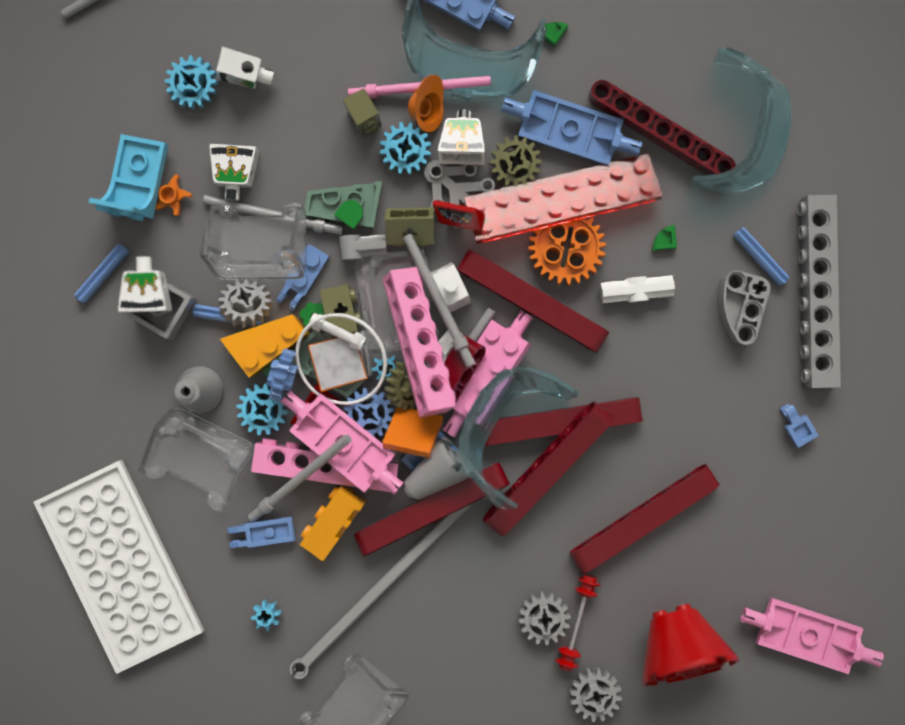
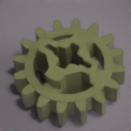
[490,136,542,189]
[384,358,426,410]

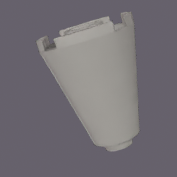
[175,366,224,414]
[404,437,472,500]

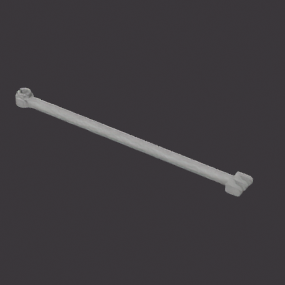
[290,494,492,679]

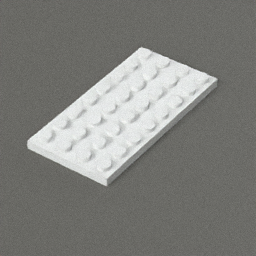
[33,460,204,674]

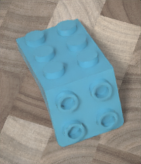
[88,134,169,222]

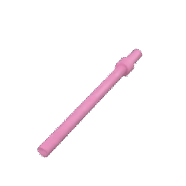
[348,76,491,99]

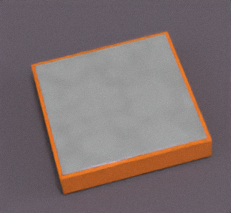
[308,332,368,392]

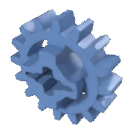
[266,349,298,402]
[343,388,395,437]

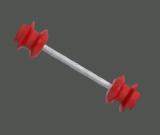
[555,574,601,671]

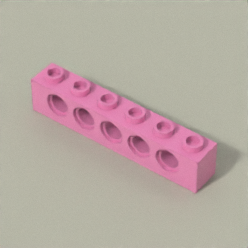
[382,267,456,417]
[251,438,399,492]

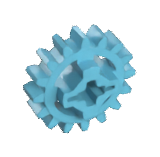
[164,55,219,110]
[380,122,431,175]
[236,384,290,435]

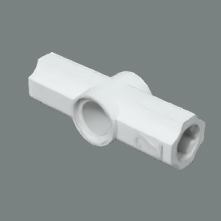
[600,275,675,304]

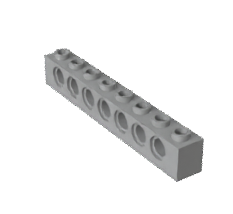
[797,195,841,388]

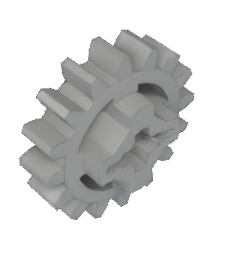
[218,279,272,328]
[518,591,571,645]
[569,667,622,722]

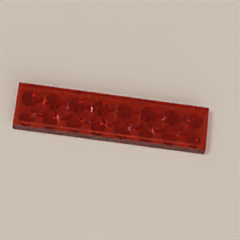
[464,153,663,244]

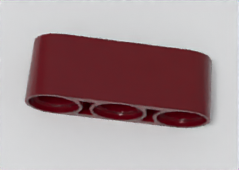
[430,335,486,403]

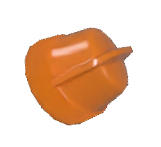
[408,75,444,132]

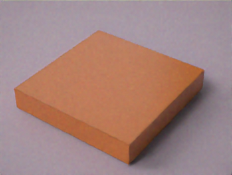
[382,407,443,458]

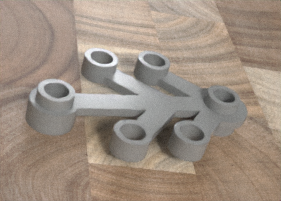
[424,160,499,230]

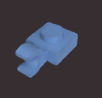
[780,404,819,448]

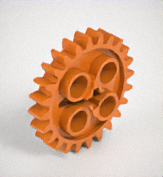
[528,208,606,286]

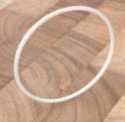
[295,313,387,405]

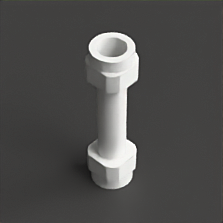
[309,313,367,351]

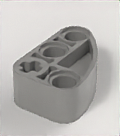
[718,270,770,345]

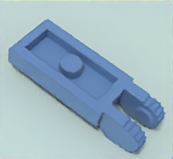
[276,244,330,312]
[227,516,296,548]

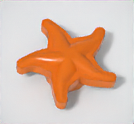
[155,174,193,216]

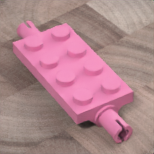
[442,310,533,438]
[281,391,404,495]
[740,597,884,674]

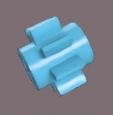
[371,355,396,380]
[251,599,282,631]

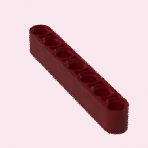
[588,80,736,181]
[456,249,610,353]
[477,397,643,446]
[483,401,613,537]
[353,462,510,557]
[569,464,720,574]

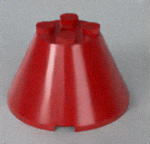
[642,604,739,686]

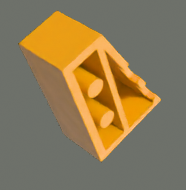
[220,315,310,378]
[300,485,367,561]

